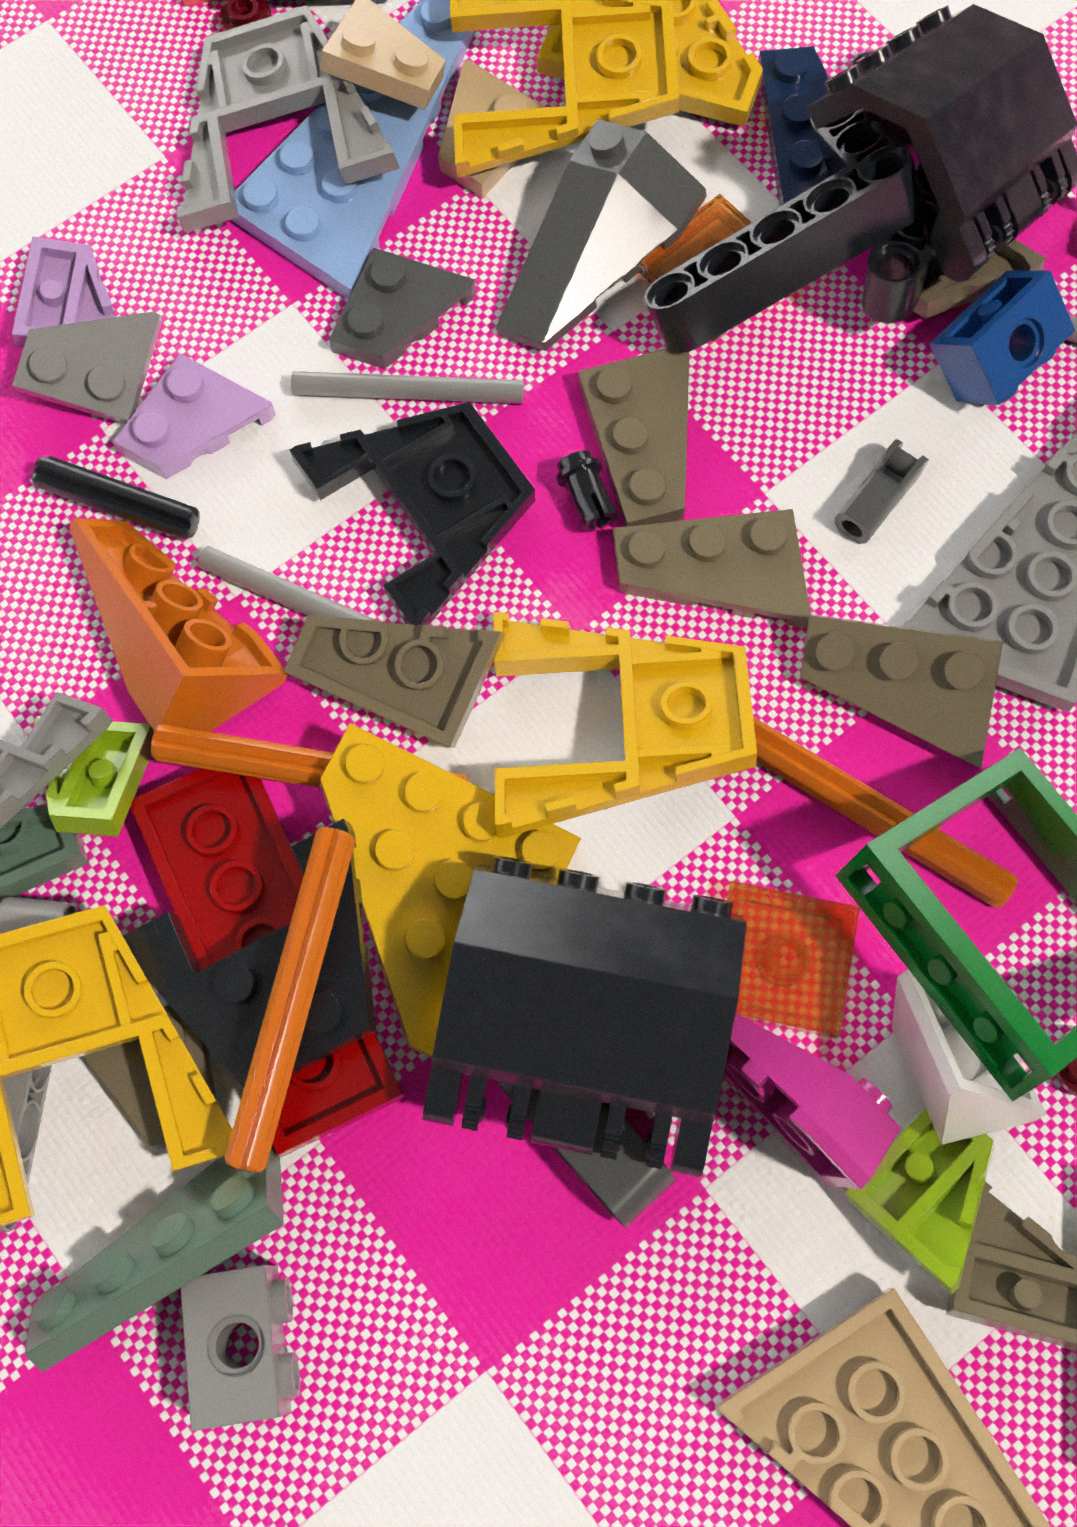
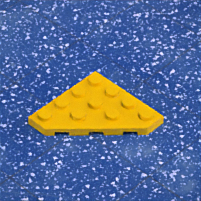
[537,0,763,127]
[320,723,581,1076]

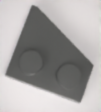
[329,248,476,369]

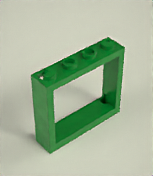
[835,748,1077,1102]

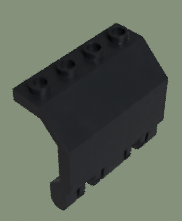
[806,4,1077,282]
[422,855,747,1178]

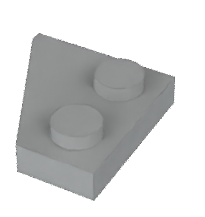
[12,312,163,424]

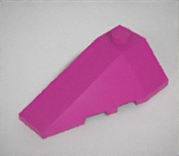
[723,1013,901,1189]

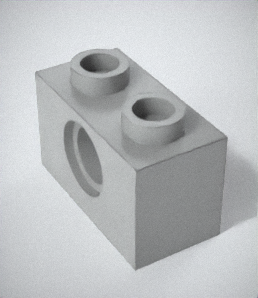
[181,1265,300,1431]

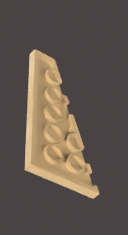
[714,1288,1051,1527]

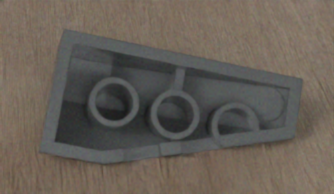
[496,119,707,351]

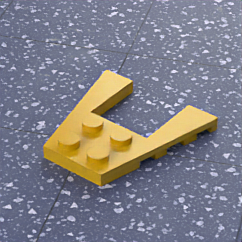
[450,0,679,177]
[493,612,757,838]
[0,905,233,1227]

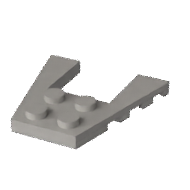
[176,5,400,233]

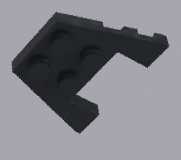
[289,402,536,626]
[123,819,376,1088]

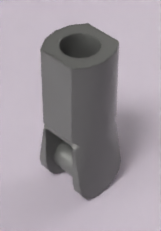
[835,439,929,544]

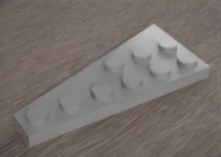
[902,432,1077,712]

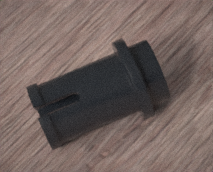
[556,450,618,532]

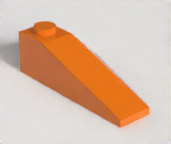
[69,518,288,732]

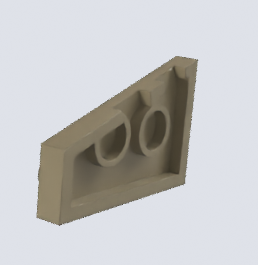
[578,348,689,527]
[612,509,811,629]
[800,614,1003,769]
[283,615,505,748]

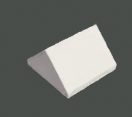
[892,969,1046,1145]

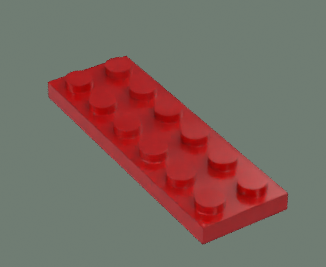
[130,768,405,1157]

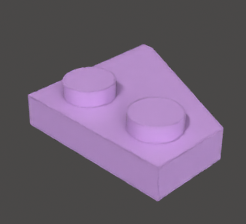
[12,236,115,348]
[113,353,276,479]

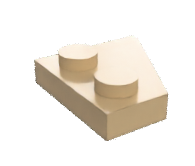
[320,0,446,110]

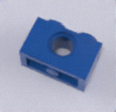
[930,270,1076,405]

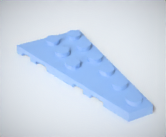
[230,0,475,299]

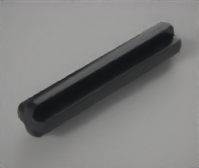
[31,456,200,540]

